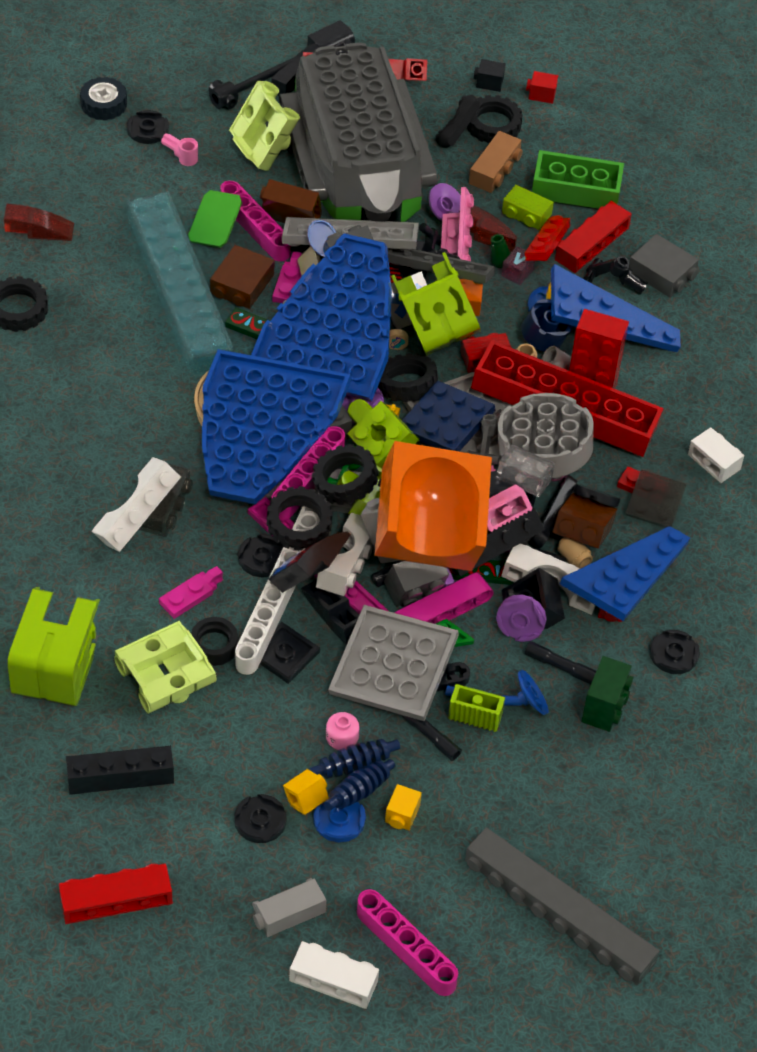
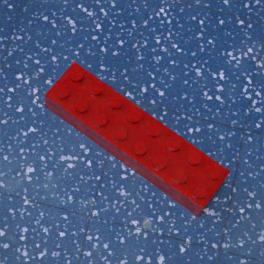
[471,340,664,457]

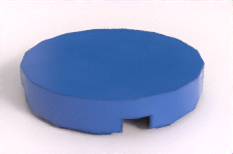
[313,795,366,843]

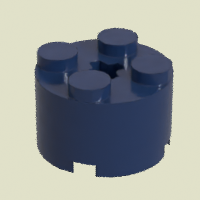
[521,299,573,351]

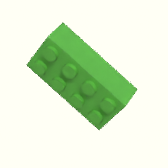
[532,150,624,209]

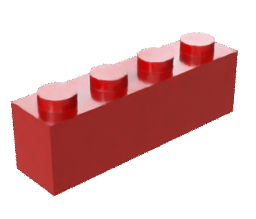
[555,201,632,273]
[59,863,173,924]

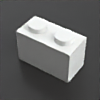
[688,427,744,483]

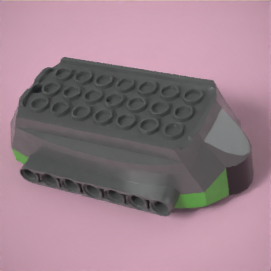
[279,42,437,222]

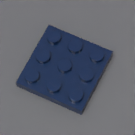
[402,381,496,452]

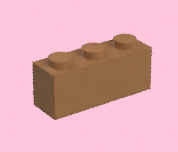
[469,131,523,193]

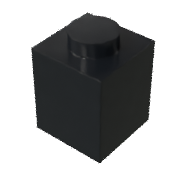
[473,59,506,92]

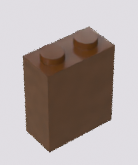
[260,179,322,223]
[210,245,275,309]
[553,493,617,548]

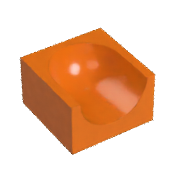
[374,441,492,571]

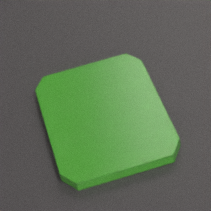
[188,190,242,248]

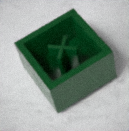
[581,656,634,732]

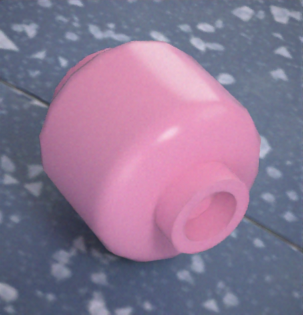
[326,712,359,750]

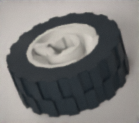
[80,77,127,120]

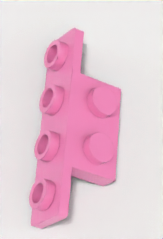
[441,187,474,261]

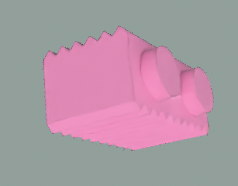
[487,484,532,532]

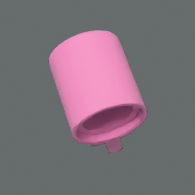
[161,133,198,166]

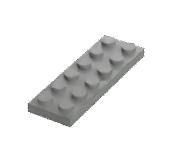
[282,217,419,251]

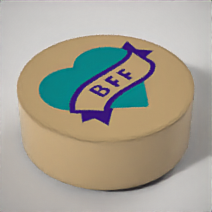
[389,329,409,350]

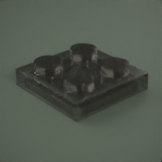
[626,470,686,528]

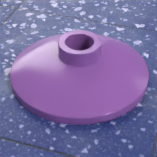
[428,183,461,221]

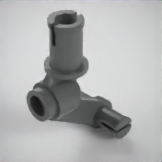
[467,409,504,465]

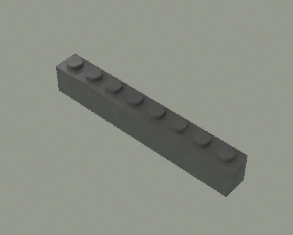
[465,827,660,985]

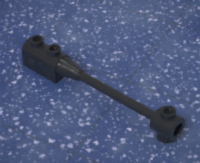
[208,20,355,109]

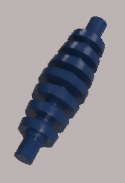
[309,739,400,779]
[324,759,395,811]

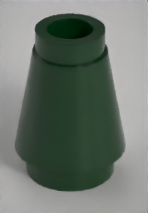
[490,234,512,268]

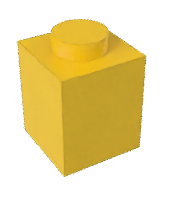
[283,769,329,815]
[385,784,422,831]

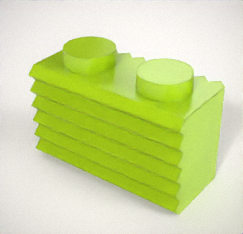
[502,184,554,230]
[448,684,505,732]

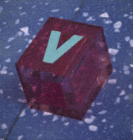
[502,246,535,286]

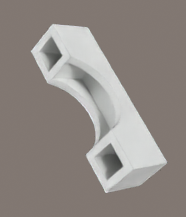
[91,457,181,552]
[316,513,373,596]
[501,543,596,615]

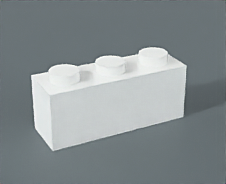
[289,941,379,1009]

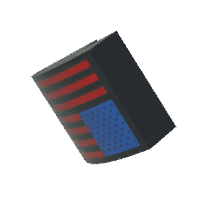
[269,531,351,593]

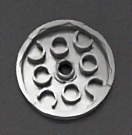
[498,393,593,479]

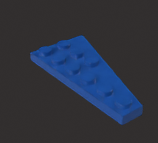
[551,264,681,352]
[560,526,690,621]

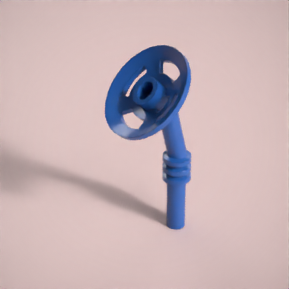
[445,670,549,715]

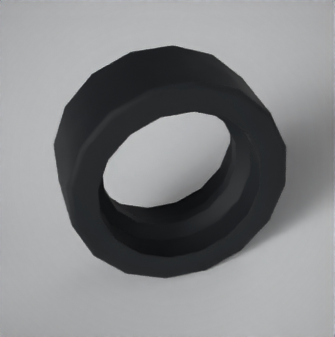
[191,616,238,666]

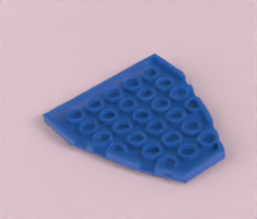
[251,233,392,401]
[202,349,351,504]

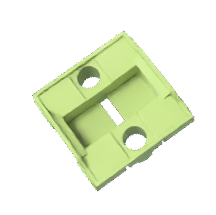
[229,81,300,171]
[114,621,217,714]

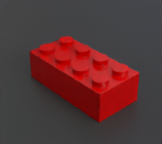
[569,309,629,389]

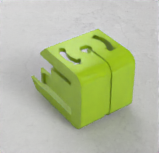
[391,252,481,356]
[8,587,100,706]

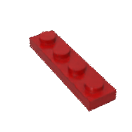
[525,215,571,261]

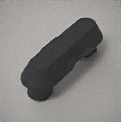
[436,95,480,148]

